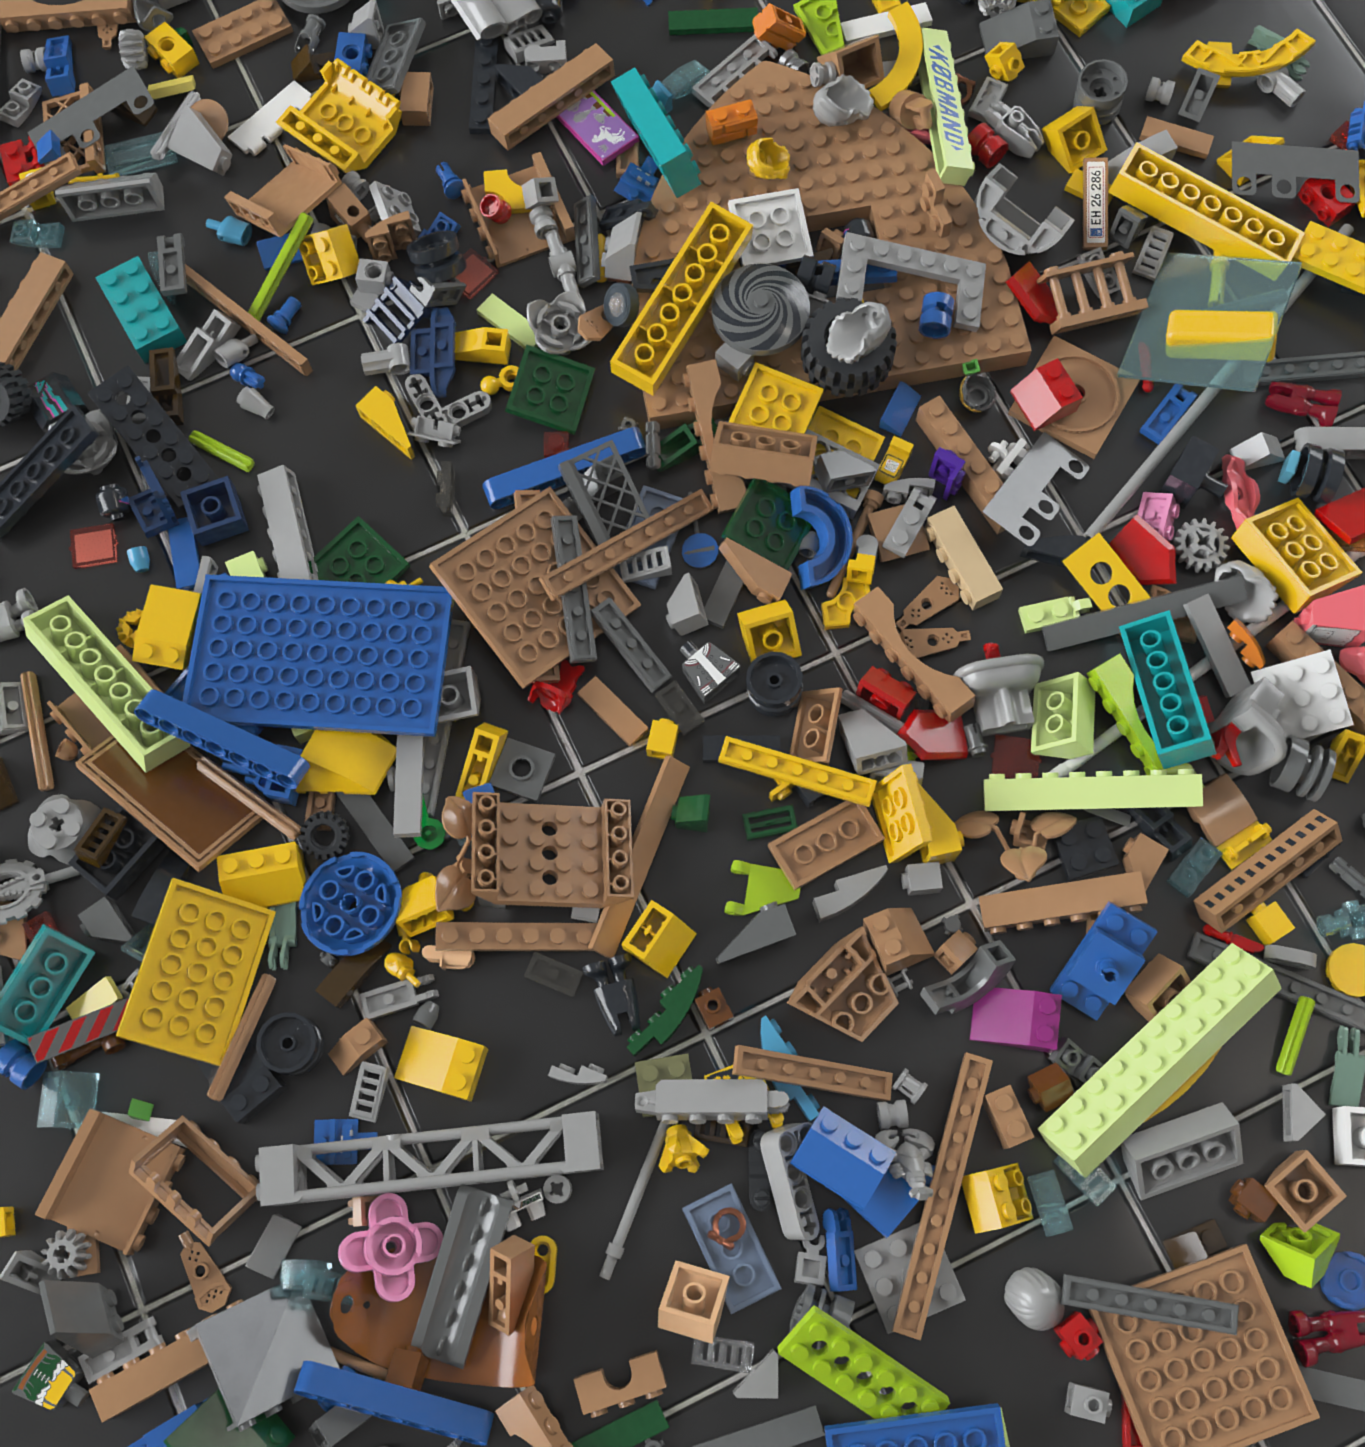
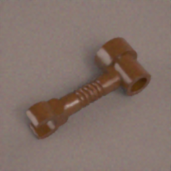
[51,1032,126,1071]

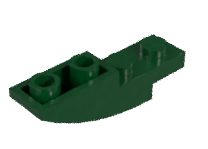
[627,965,703,1057]

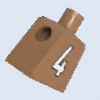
[326,183,372,243]

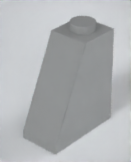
[167,105,232,176]
[838,709,908,775]

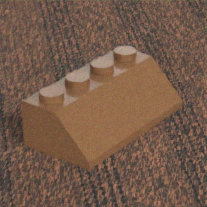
[710,421,818,487]

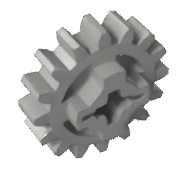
[1172,518,1230,573]

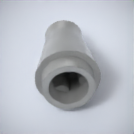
[237,386,275,419]

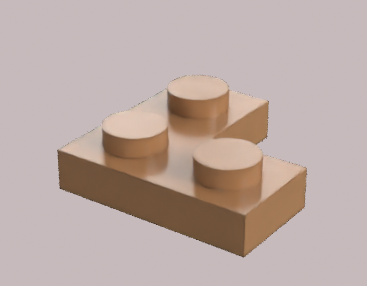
[920,169,953,238]

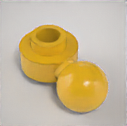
[480,365,519,395]

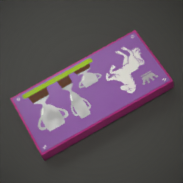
[556,91,639,166]

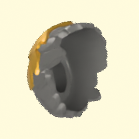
[960,373,997,412]

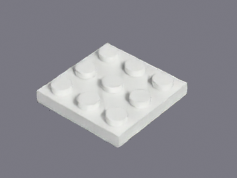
[728,188,814,266]
[1251,650,1354,739]

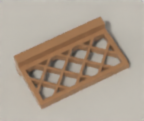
[42,82,106,174]

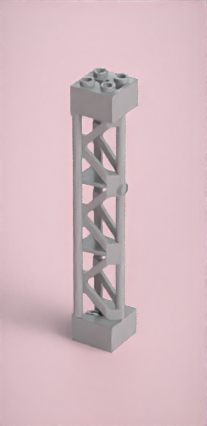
[255,1111,604,1206]

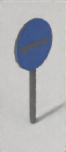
[682,491,718,568]

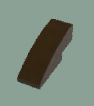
[149,347,184,425]
[315,940,393,1009]

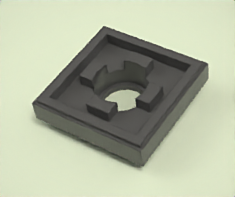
[489,737,556,803]

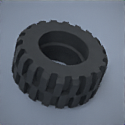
[801,298,897,397]

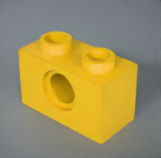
[144,22,200,78]

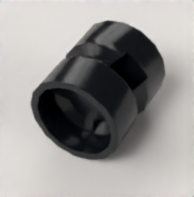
[796,254,837,295]

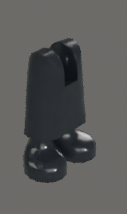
[582,953,640,1036]

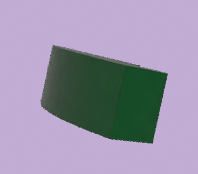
[657,417,718,472]

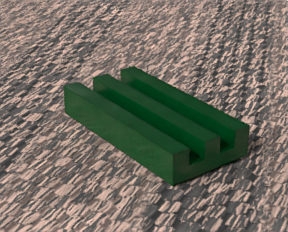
[742,804,798,841]

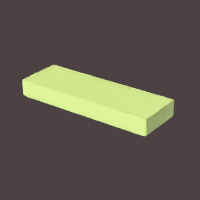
[477,293,538,349]

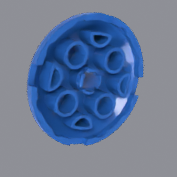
[299,852,402,956]

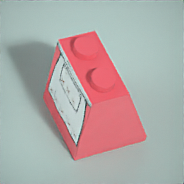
[1293,585,1365,648]

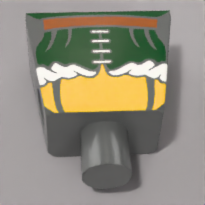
[12,1340,90,1410]

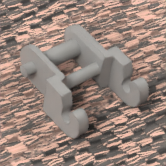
[887,968,913,997]

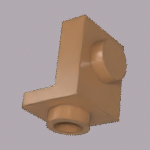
[1010,812,1048,850]

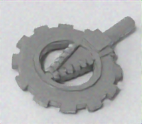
[0,859,80,925]

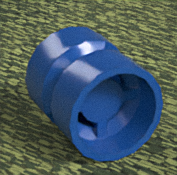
[919,292,955,339]
[0,1039,47,1090]

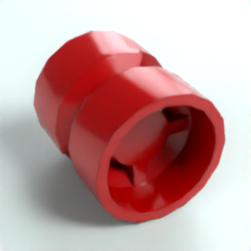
[968,123,1009,168]

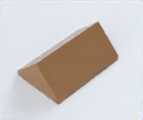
[789,687,843,766]

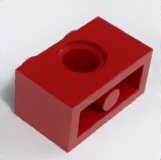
[1297,178,1355,227]

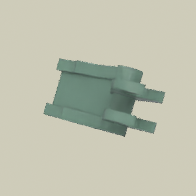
[1248,25,1310,81]
[268,902,297,971]
[1328,1025,1365,1107]

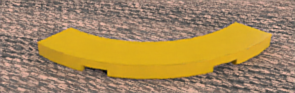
[869,2,923,111]
[1181,29,1316,77]

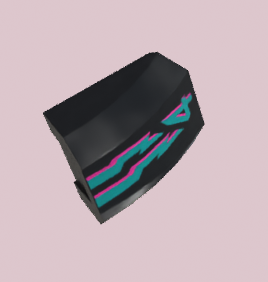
[28,372,90,434]

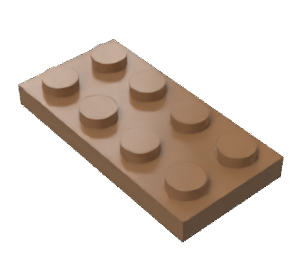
[192,0,293,69]
[768,801,885,891]

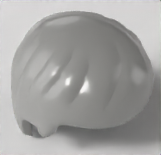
[1004,1267,1065,1331]

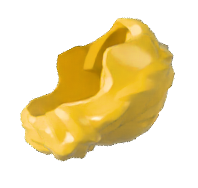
[746,138,790,179]

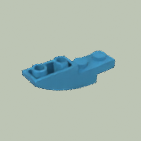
[760,1016,820,1122]

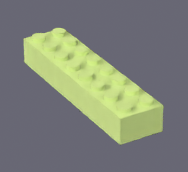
[23,595,190,772]

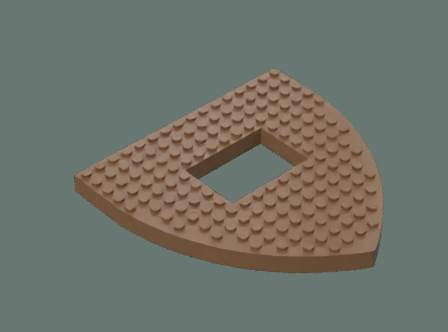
[632,61,1032,429]

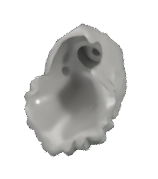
[813,74,874,127]
[826,301,891,364]
[1214,560,1279,623]

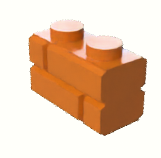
[752,3,806,51]
[706,99,758,146]

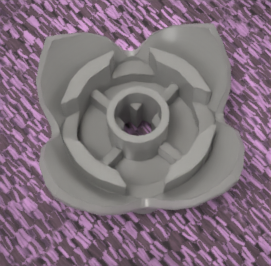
[527,290,591,355]
[49,409,117,475]
[28,794,102,865]

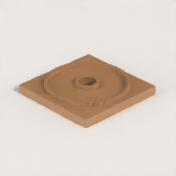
[1008,336,1140,459]

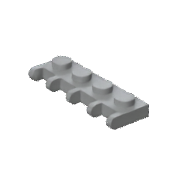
[692,34,778,108]

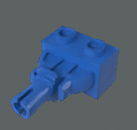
[222,744,303,806]

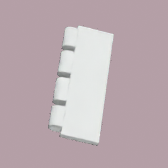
[228,81,312,156]

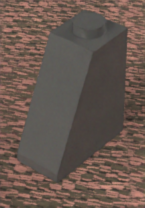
[307,1378,375,1447]

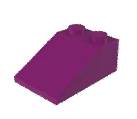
[969,988,1062,1053]

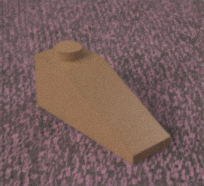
[718,538,793,604]
[488,1235,535,1335]

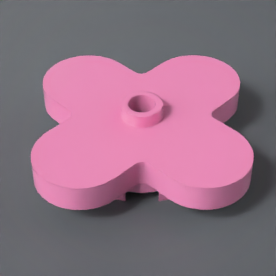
[338,1193,443,1302]

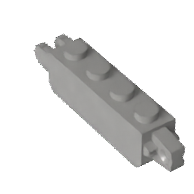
[635,1079,790,1124]

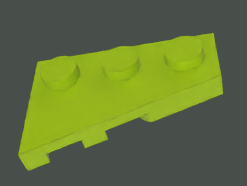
[793,0,844,55]

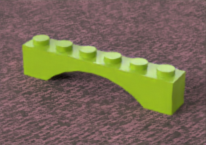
[1086,654,1205,788]

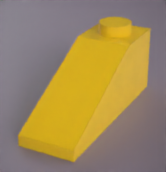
[355,386,415,460]
[455,722,508,799]

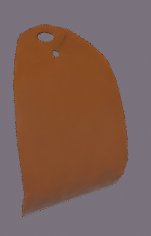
[330,1248,547,1388]

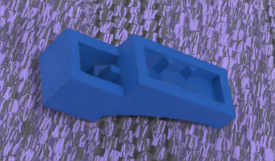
[43,35,76,97]

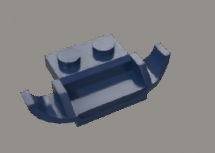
[410,307,457,398]

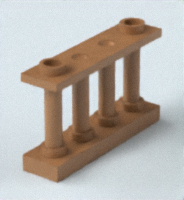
[1037,251,1148,335]

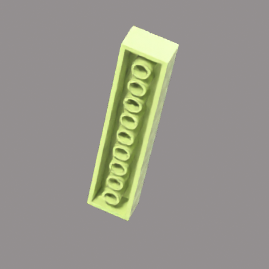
[1038,943,1282,1178]

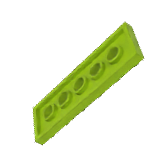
[777,1305,950,1419]

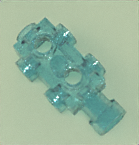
[1316,900,1365,941]

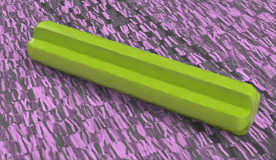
[189,430,255,472]
[1276,996,1315,1076]

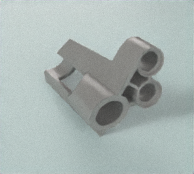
[451,0,542,41]

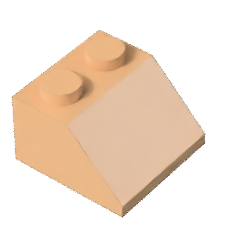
[658,1261,730,1344]

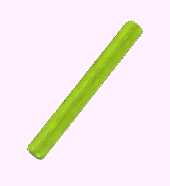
[248,212,313,321]

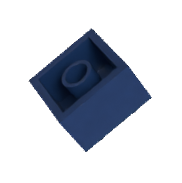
[180,476,249,547]

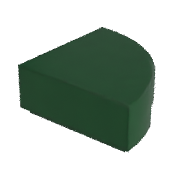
[174,27,193,47]

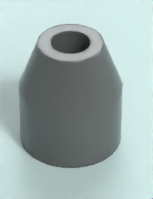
[798,531,819,559]
[412,1001,439,1031]

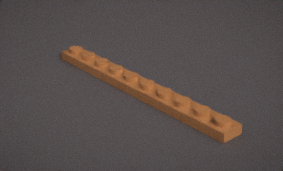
[891,1052,993,1341]

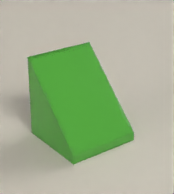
[962,359,981,376]
[127,1098,154,1122]

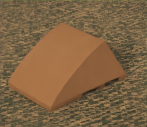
[787,926,899,1042]

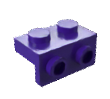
[928,447,966,501]

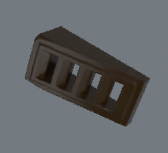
[73,807,128,868]
[694,1120,755,1147]

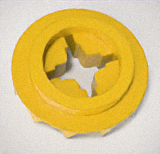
[116,609,143,648]

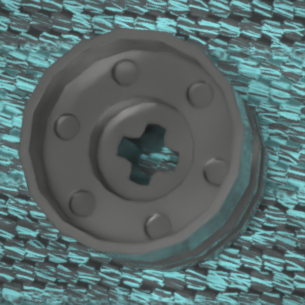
[1073,59,1128,125]
[1269,735,1337,802]
[790,1283,855,1360]

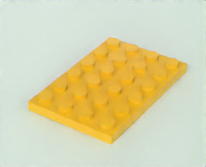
[116,878,276,1066]

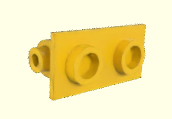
[1215,821,1272,870]

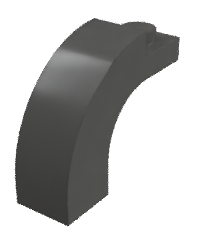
[920,940,1016,1015]

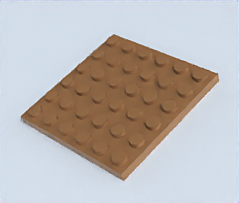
[429,487,641,689]
[1089,1244,1320,1447]

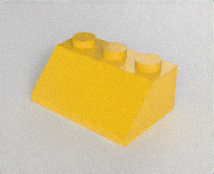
[217,842,306,908]

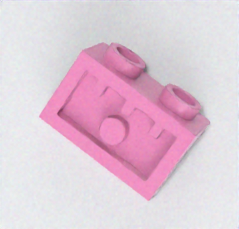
[1138,492,1180,542]

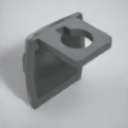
[132,0,174,32]

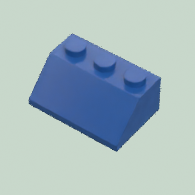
[790,1106,897,1210]

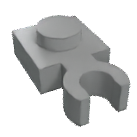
[794,1235,827,1287]

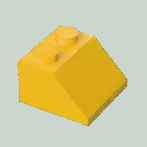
[1041,106,1107,173]
[737,599,802,663]

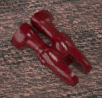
[1265,382,1342,427]
[1288,1310,1365,1368]

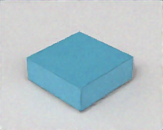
[1278,450,1301,484]

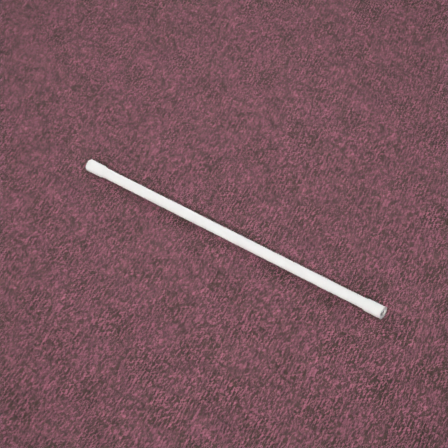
[1048,538,1365,778]

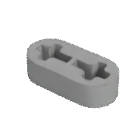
[1263,945,1317,970]

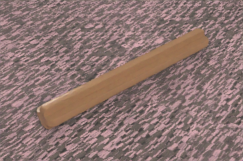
[20,671,54,791]
[196,757,301,840]
[207,974,276,1101]

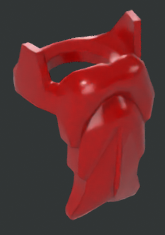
[528,659,585,715]

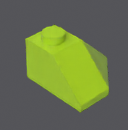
[1260,1223,1340,1289]

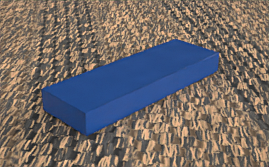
[168,517,200,590]

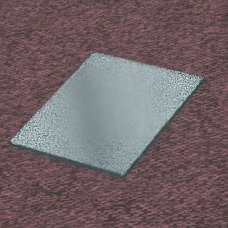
[1117,253,1302,392]

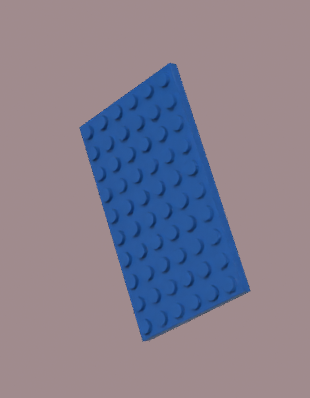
[182,574,454,737]

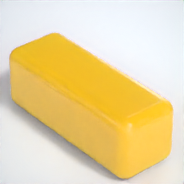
[1166,310,1279,362]

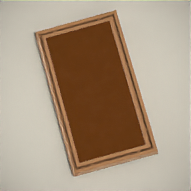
[75,735,263,872]

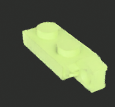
[1018,596,1092,633]

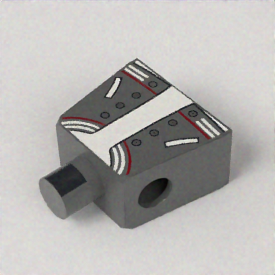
[680,640,741,704]

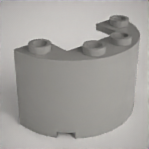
[976,163,1075,255]

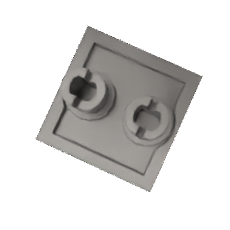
[368,181,422,237]

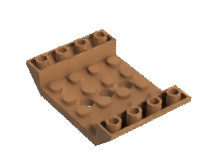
[471,792,634,908]

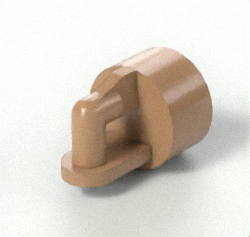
[889,90,933,130]

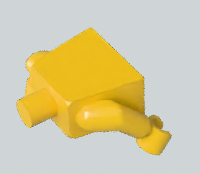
[396,872,474,954]

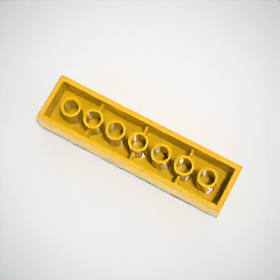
[1108,142,1305,282]
[610,202,753,396]

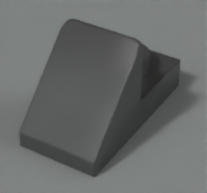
[1178,68,1220,122]

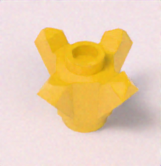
[659,1124,709,1173]

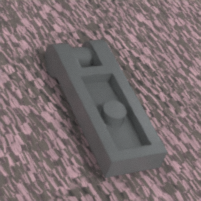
[157,233,187,296]

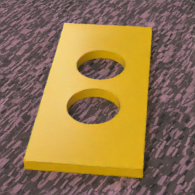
[1062,533,1151,635]

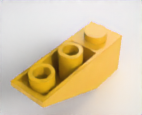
[455,327,511,365]

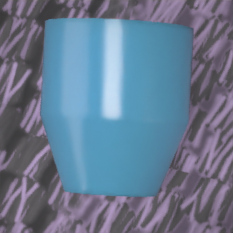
[127,546,150,573]

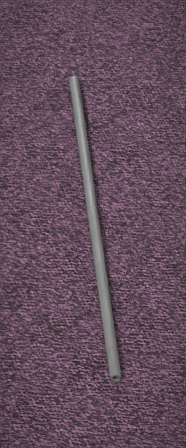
[1083,224,1354,538]

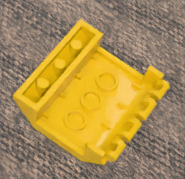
[276,58,402,173]

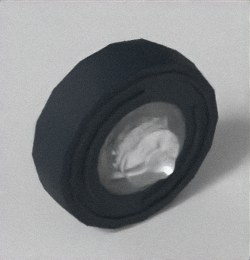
[603,282,640,327]

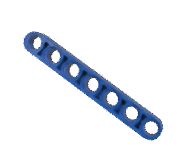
[482,427,646,509]
[134,690,310,790]
[294,1361,494,1446]

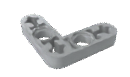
[405,374,492,429]

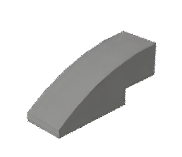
[1108,129,1178,185]
[176,309,241,381]
[812,865,888,923]

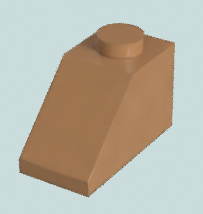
[1122,833,1169,892]
[934,930,978,975]
[328,1017,388,1076]

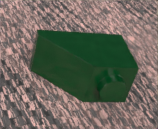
[671,794,710,833]

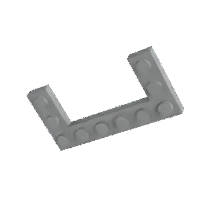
[836,232,986,332]

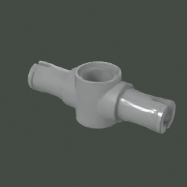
[545,230,580,294]

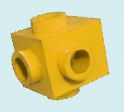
[985,42,1025,82]

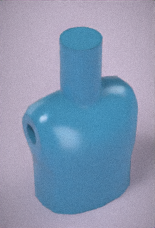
[206,216,252,246]

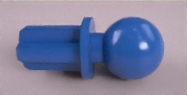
[230,363,265,389]

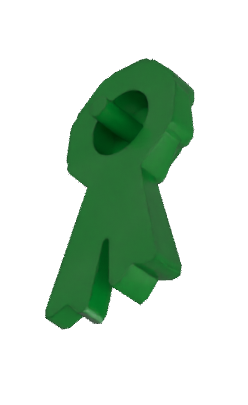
[413,796,446,850]

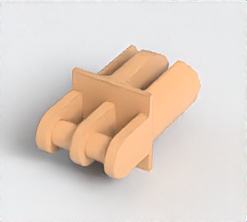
[422,945,475,970]

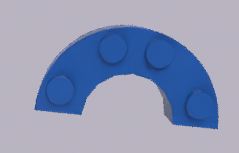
[790,486,853,591]

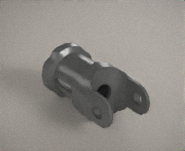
[295,14,326,55]

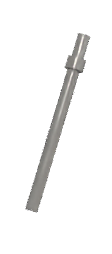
[599,1120,671,1280]

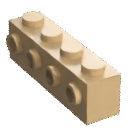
[924,506,1003,611]

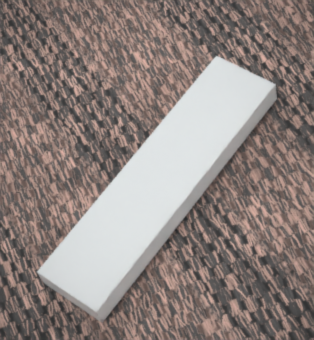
[840,2,933,45]

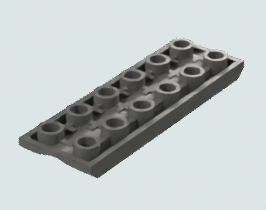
[410,1184,514,1369]

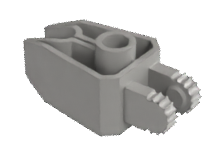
[984,100,1044,158]

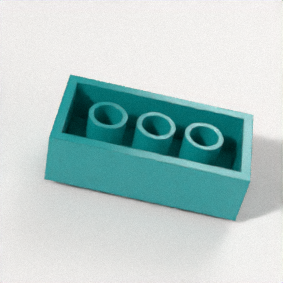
[95,256,187,364]
[0,924,95,1045]

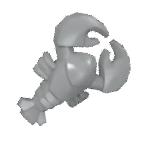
[875,1128,935,1200]

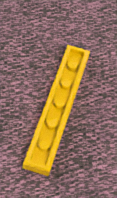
[718,736,877,807]

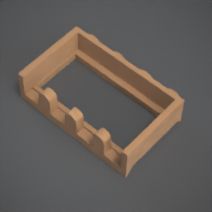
[129,1115,260,1247]

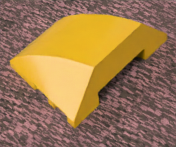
[296,730,397,795]

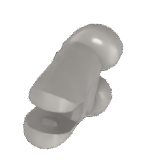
[0,588,38,642]

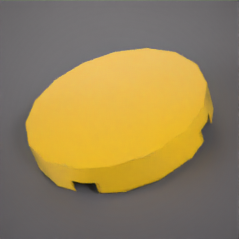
[1325,943,1365,998]

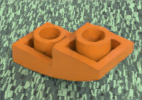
[1227,617,1266,669]

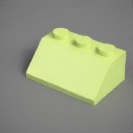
[1031,672,1095,759]

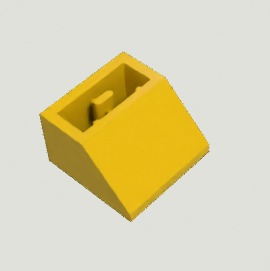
[299,224,359,285]
[622,900,697,978]
[962,1163,1034,1234]

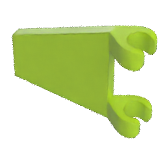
[724,860,800,916]

